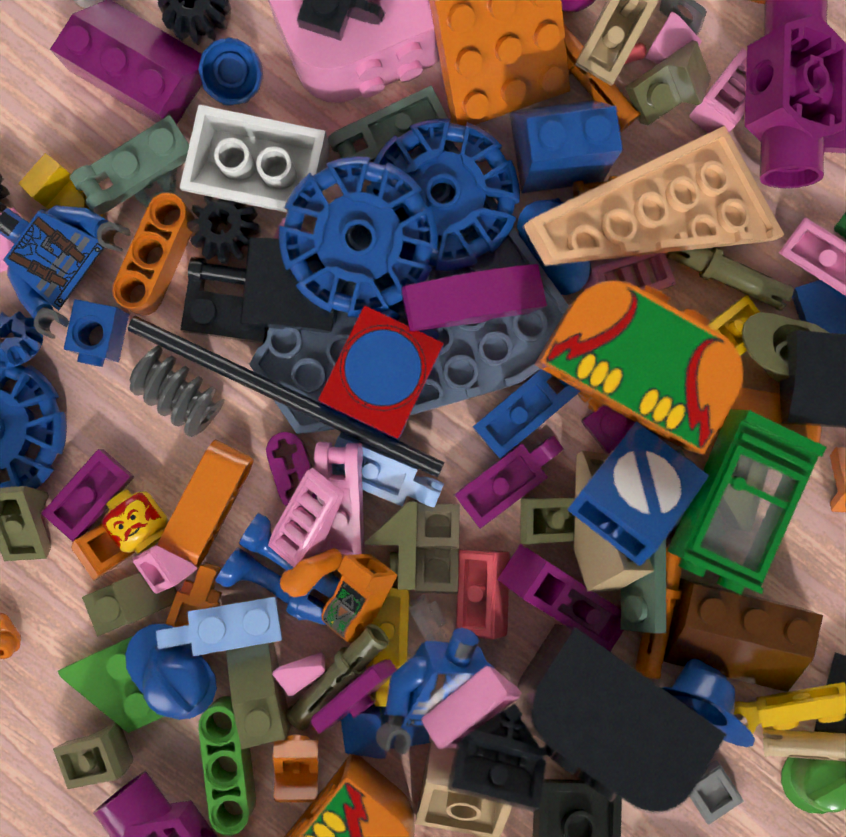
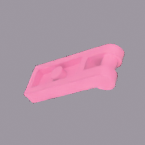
[314,442,365,557]

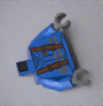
[0,205,130,339]
[376,628,495,755]

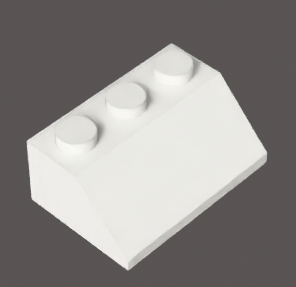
[180,104,330,217]

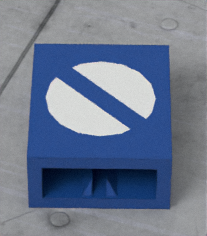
[567,421,709,566]

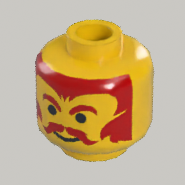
[102,489,168,554]

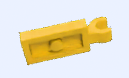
[366,587,410,707]
[734,682,846,734]

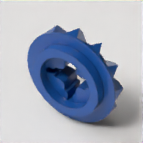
[0,311,43,369]

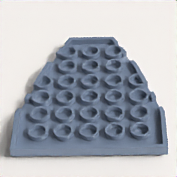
[249,140,569,435]

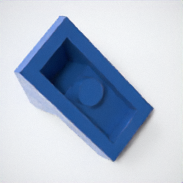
[341,703,430,759]

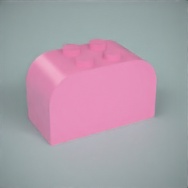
[268,0,440,103]

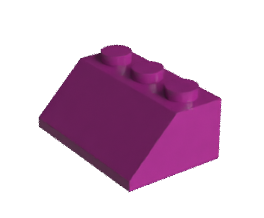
[50,0,202,124]

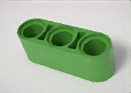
[198,696,256,836]

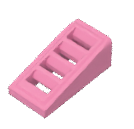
[690,48,747,133]
[582,253,676,291]
[268,468,344,567]

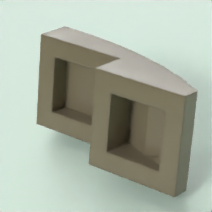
[415,503,460,594]

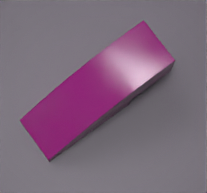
[401,264,547,331]

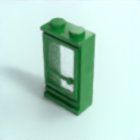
[667,409,827,595]

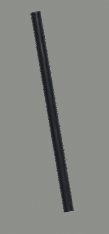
[128,316,445,478]

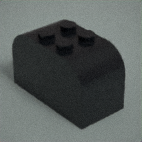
[516,624,727,812]

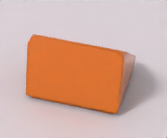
[71,524,135,581]

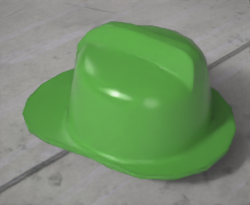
[781,757,846,814]

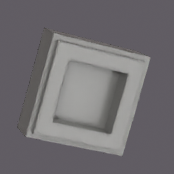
[689,760,744,825]

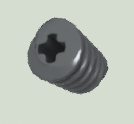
[129,345,225,437]

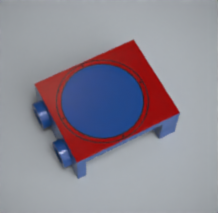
[318,304,444,440]

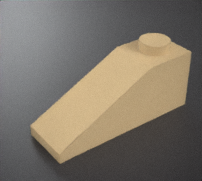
[575,0,659,86]
[574,451,654,591]

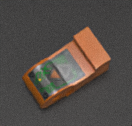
[322,554,398,643]

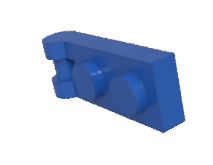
[473,369,580,459]

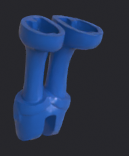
[215,513,340,626]

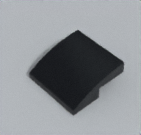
[240,237,334,333]
[779,330,846,428]

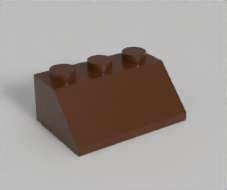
[663,578,823,692]

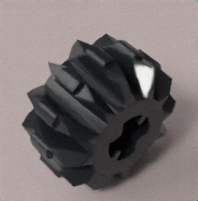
[158,0,231,46]
[187,195,261,264]

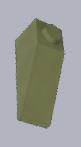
[226,642,292,749]

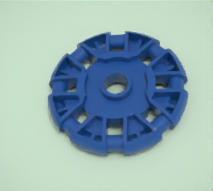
[366,118,520,271]
[279,156,438,318]
[0,365,67,489]

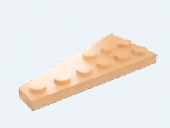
[524,125,784,266]

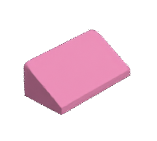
[779,217,846,296]
[422,666,522,748]

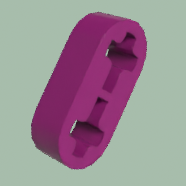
[266,432,317,506]

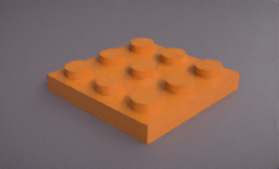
[429,0,570,126]

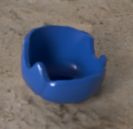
[198,37,263,106]

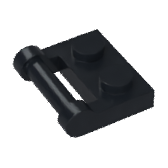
[180,257,268,344]

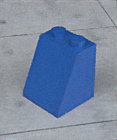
[510,100,622,194]

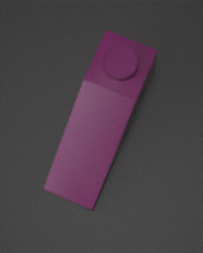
[497,544,624,652]

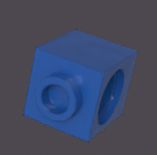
[64,299,129,367]

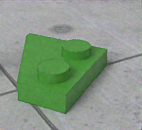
[58,635,164,733]

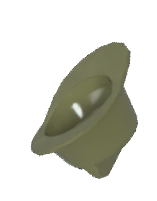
[742,312,829,383]

